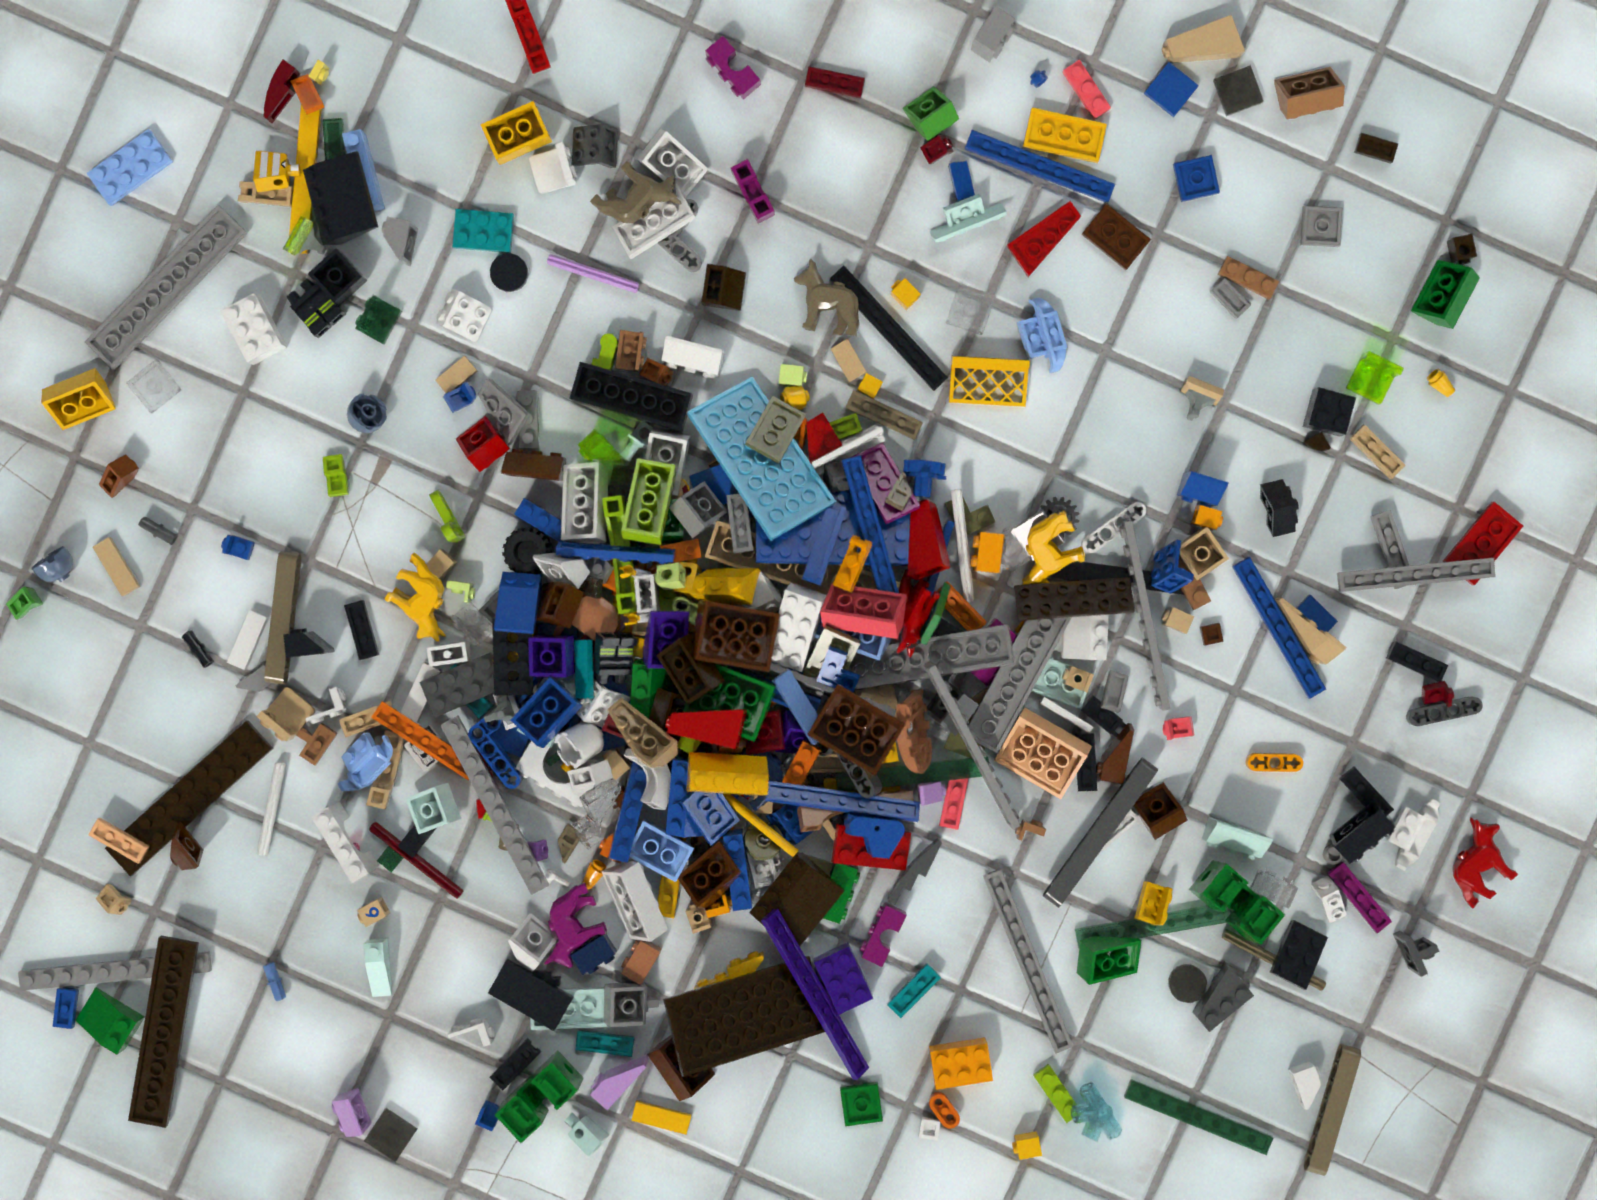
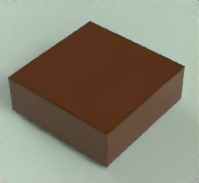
[1200,623,1224,646]

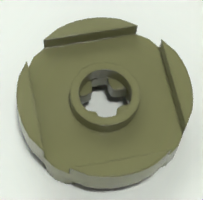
[744,821,783,860]

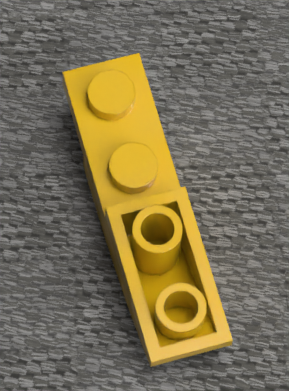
[694,951,764,989]

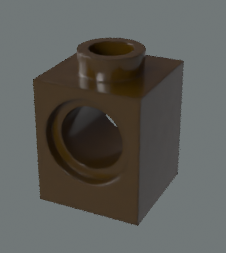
[1447,234,1477,265]

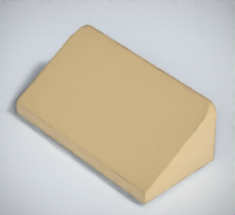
[831,338,866,383]

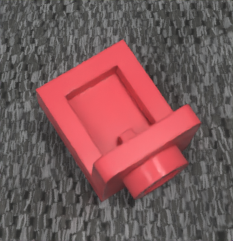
[1163,716,1195,740]

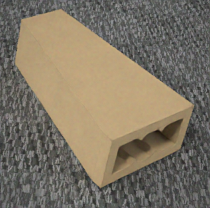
[1162,15,1245,63]

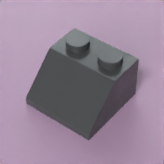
[926,682,979,736]

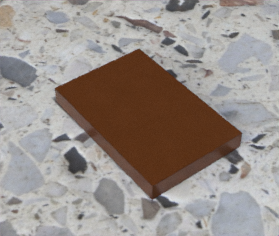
[1081,203,1151,270]

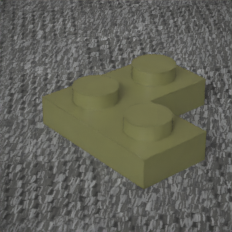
[944,498,995,535]

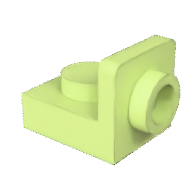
[446,581,476,603]

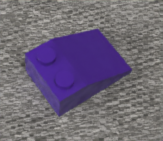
[643,611,689,668]

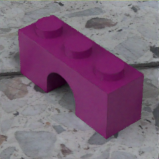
[705,36,761,100]
[731,159,775,224]
[859,902,907,967]

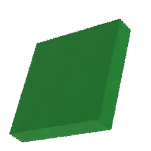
[840,1082,883,1127]

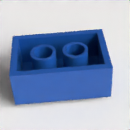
[510,677,583,748]

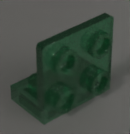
[355,295,402,345]

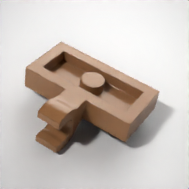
[296,723,338,766]

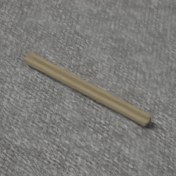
[1222,929,1326,991]

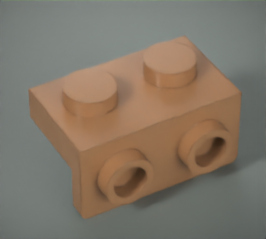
[615,330,647,372]

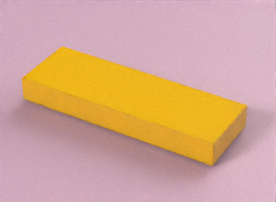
[631,1100,692,1135]

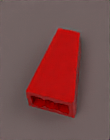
[908,499,951,580]
[666,709,747,749]

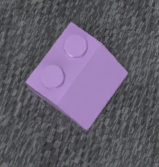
[332,1088,372,1137]

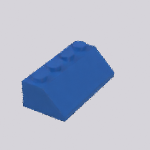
[666,754,703,838]

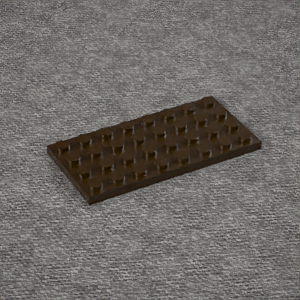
[663,956,825,1077]

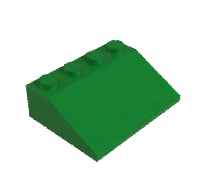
[683,663,777,742]

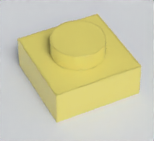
[309,60,329,85]

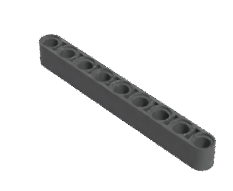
[1042,757,1158,908]

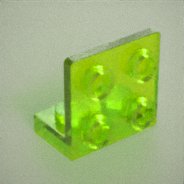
[1346,351,1404,405]

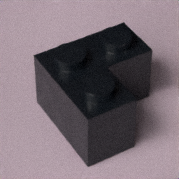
[1260,479,1299,537]

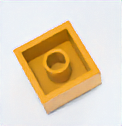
[970,532,1004,573]

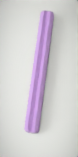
[547,254,639,293]

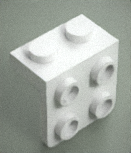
[529,142,577,194]
[436,289,491,342]
[305,687,347,724]

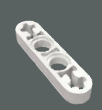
[1081,502,1146,553]

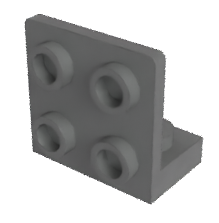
[572,124,618,168]

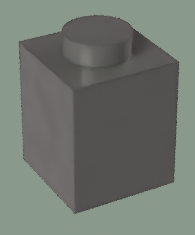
[823,461,849,493]

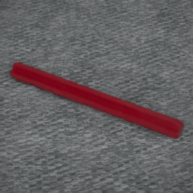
[369,822,463,899]

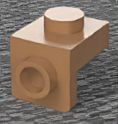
[1015,819,1046,841]

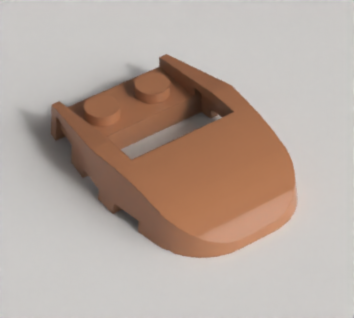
[553,594,621,670]
[896,689,932,774]

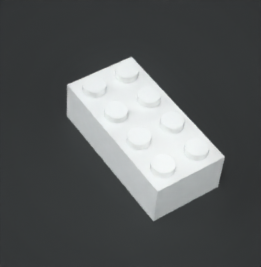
[771,583,827,672]

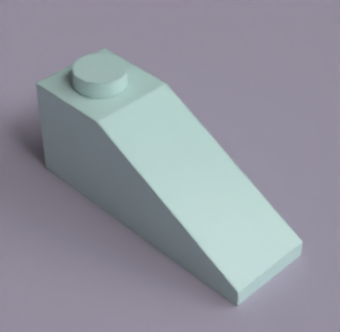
[363,938,392,997]

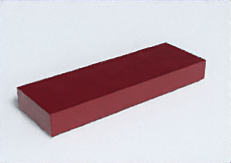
[805,66,865,99]

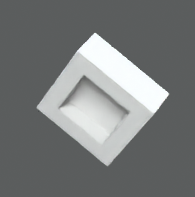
[918,1117,941,1141]

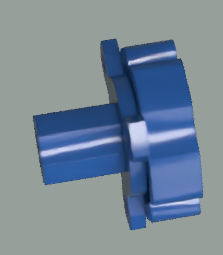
[901,460,946,498]

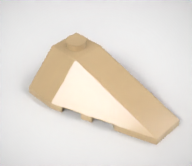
[1275,597,1347,665]
[607,698,678,768]

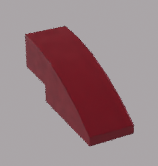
[263,59,301,124]

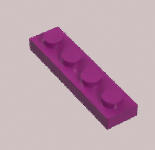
[1327,861,1392,934]

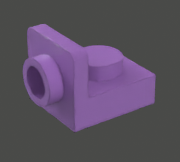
[527,840,548,862]

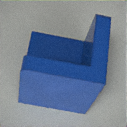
[475,1100,499,1131]

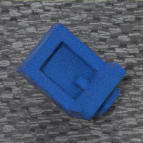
[443,382,476,413]

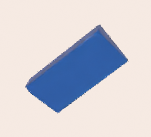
[948,161,975,202]

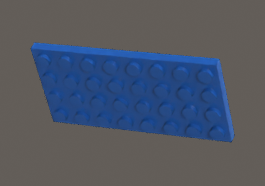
[756,488,910,566]

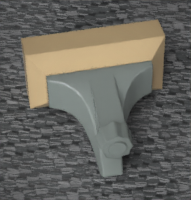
[1180,376,1225,421]

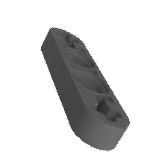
[1406,697,1483,726]

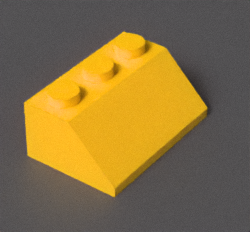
[41,368,116,430]
[690,568,760,605]

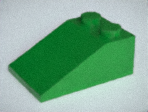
[1076,936,1142,985]
[76,987,145,1055]

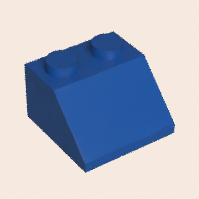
[1177,471,1229,508]

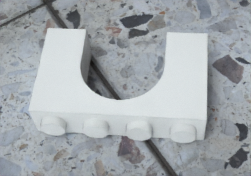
[515,741,599,808]
[311,802,379,883]

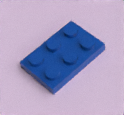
[679,792,740,845]

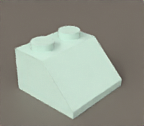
[405,783,461,835]

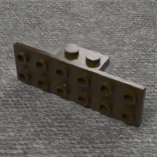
[1014,577,1135,621]

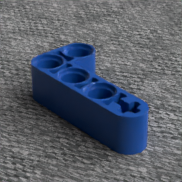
[468,718,523,789]

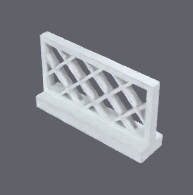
[812,424,885,475]

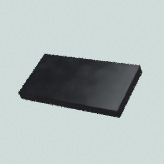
[488,959,574,1031]

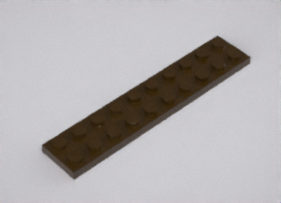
[105,720,274,876]
[128,935,199,1128]

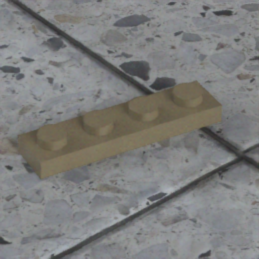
[845,390,923,440]

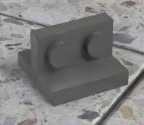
[1393,931,1440,977]

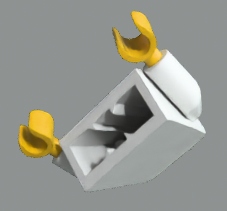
[619,565,660,625]

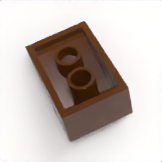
[678,841,741,908]

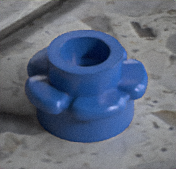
[1030,70,1048,88]

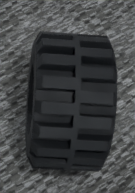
[502,527,554,574]

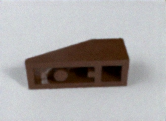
[1096,723,1134,784]

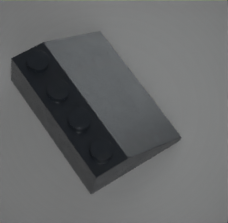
[303,151,378,245]

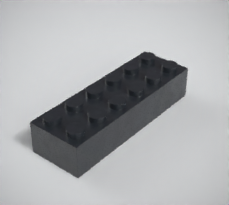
[569,362,693,432]

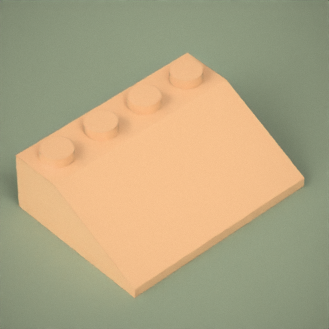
[994,708,1092,799]

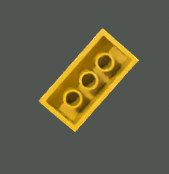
[687,752,769,796]

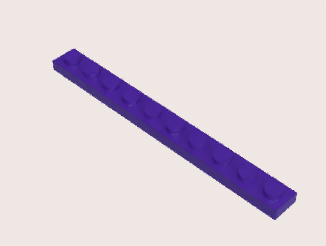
[761,909,869,1080]

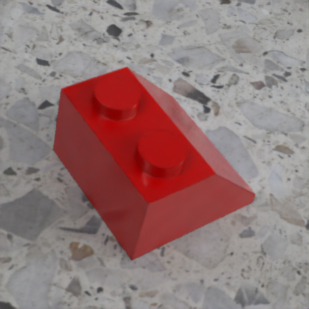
[456,415,510,472]

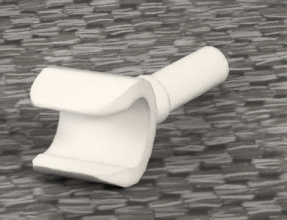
[544,869,570,887]

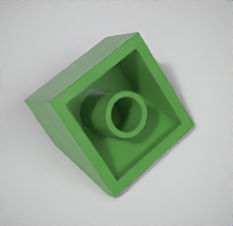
[903,86,959,141]

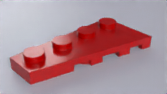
[1007,201,1081,277]

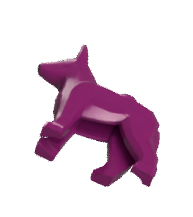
[544,882,608,968]

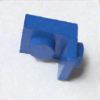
[221,535,255,560]

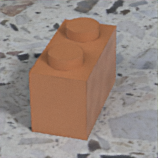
[621,940,662,985]

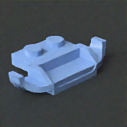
[1017,297,1067,373]
[338,732,393,791]

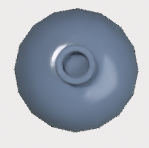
[346,394,387,433]
[31,546,73,582]

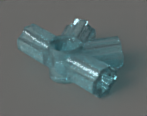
[1071,1082,1122,1142]

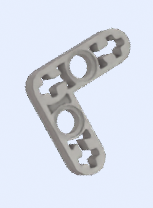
[658,199,702,272]

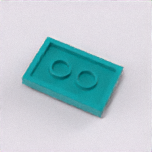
[452,209,514,253]

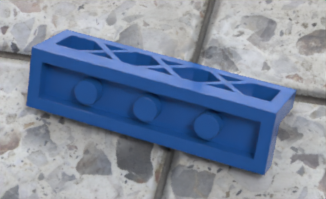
[802,506,847,585]

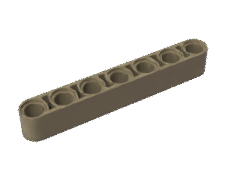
[264,551,301,685]
[1304,1044,1361,1176]

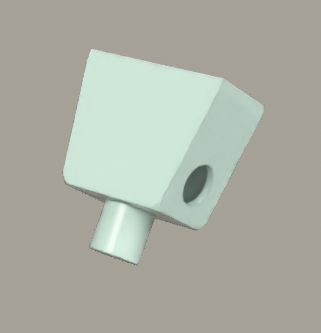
[564,1113,609,1157]

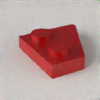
[806,412,843,465]

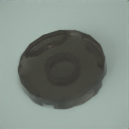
[1168,964,1207,1003]

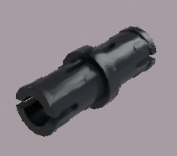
[182,630,214,668]

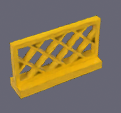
[949,356,1030,407]

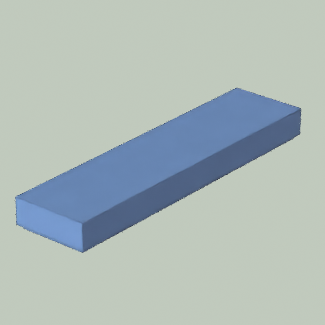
[772,669,818,745]

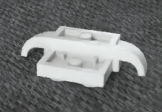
[1386,799,1441,871]

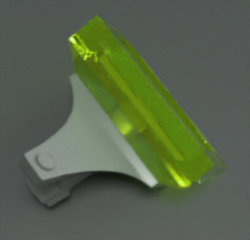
[283,216,326,255]

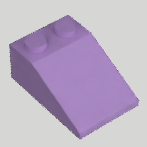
[590,1055,649,1110]

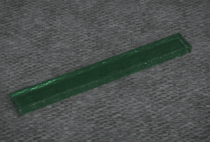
[835,756,989,791]
[1074,906,1228,949]
[1124,1079,1274,1156]

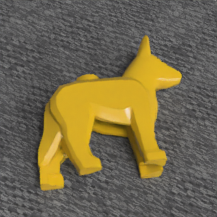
[1022,510,1085,585]
[384,552,446,642]

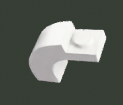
[624,749,671,810]

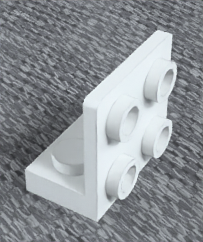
[576,678,630,727]

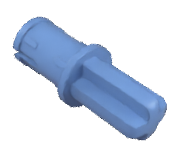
[263,962,286,1001]

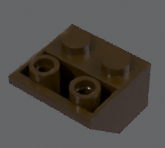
[702,264,746,311]

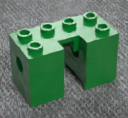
[1189,860,1285,945]
[495,1050,584,1143]

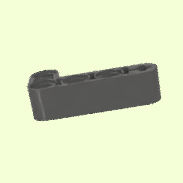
[815,742,882,798]

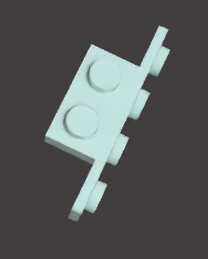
[930,194,1007,242]

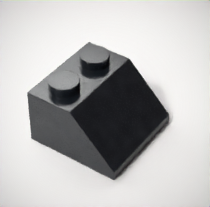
[283,628,335,658]

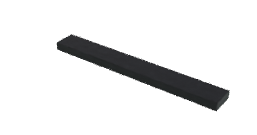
[830,265,948,391]
[1048,561,1185,595]

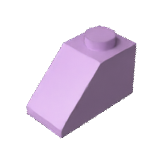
[917,780,946,806]

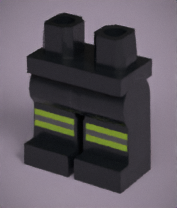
[287,279,346,338]
[593,632,638,684]

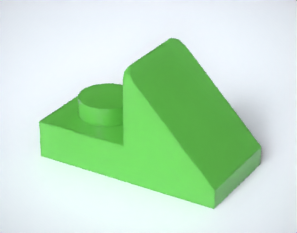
[6,587,43,620]

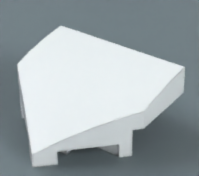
[746,851,789,889]

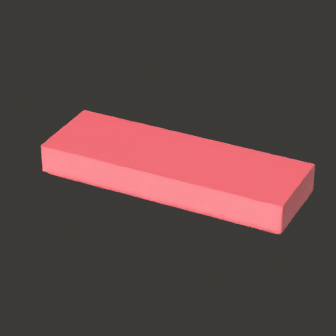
[939,769,969,830]

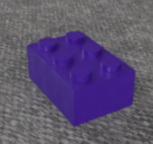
[814,942,873,1015]

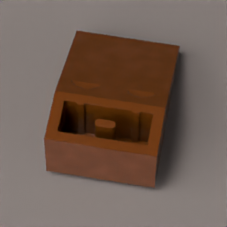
[536,581,584,628]

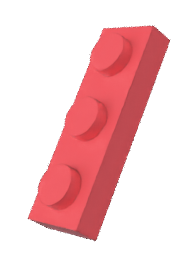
[1062,59,1111,120]

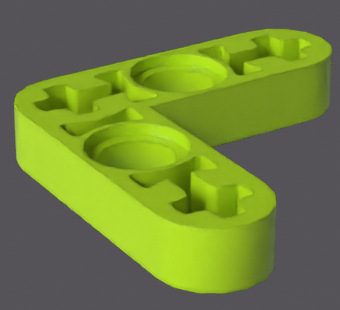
[429,490,465,543]

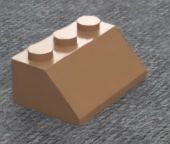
[1274,67,1345,119]

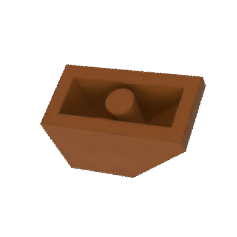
[99,454,139,498]

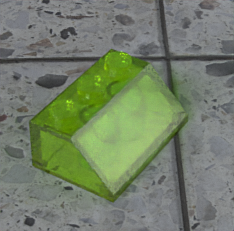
[577,429,627,465]

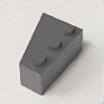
[1192,961,1254,1032]

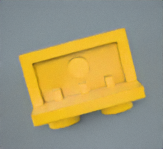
[1135,881,1172,926]

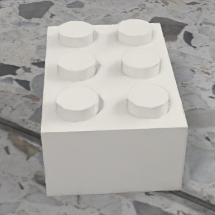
[220,293,288,365]

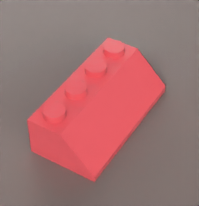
[820,583,907,639]

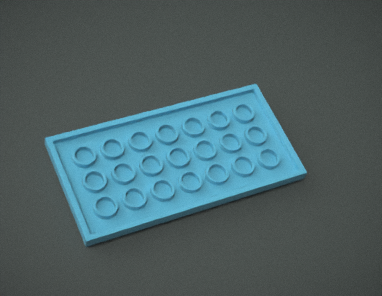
[687,377,836,541]

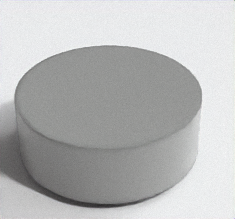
[1323,845,1343,865]

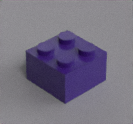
[529,635,574,677]

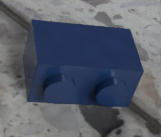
[571,934,617,975]

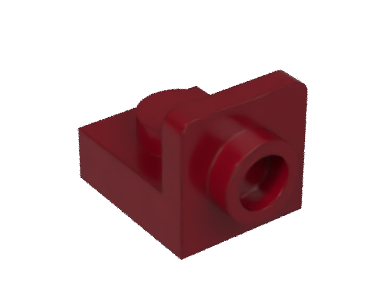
[920,135,954,164]
[1422,681,1454,707]

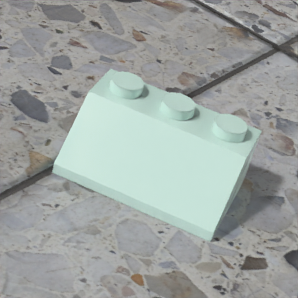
[1202,817,1273,860]

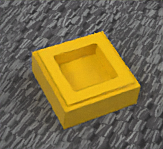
[857,373,883,399]

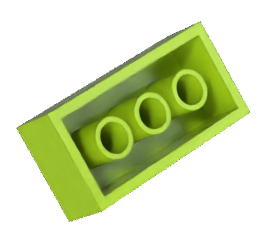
[621,458,676,545]

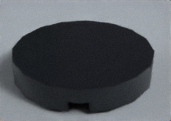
[490,253,529,292]

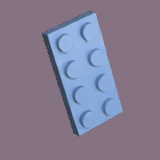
[86,129,173,206]

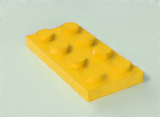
[1023,107,1107,163]

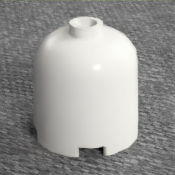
[554,721,604,769]

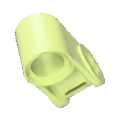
[672,595,699,625]

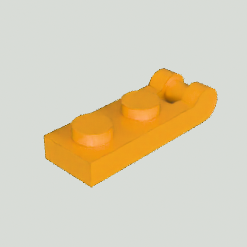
[833,535,872,593]

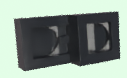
[398,825,437,858]

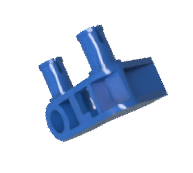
[842,812,905,859]

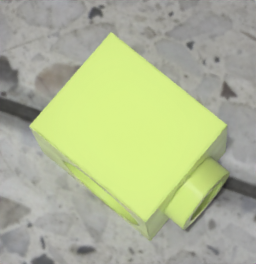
[779,364,807,386]
[654,563,686,590]

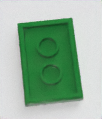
[921,582,951,645]

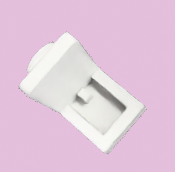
[1311,876,1347,923]
[447,1018,495,1047]

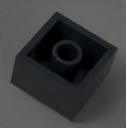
[308,248,368,306]
[1302,387,1356,437]

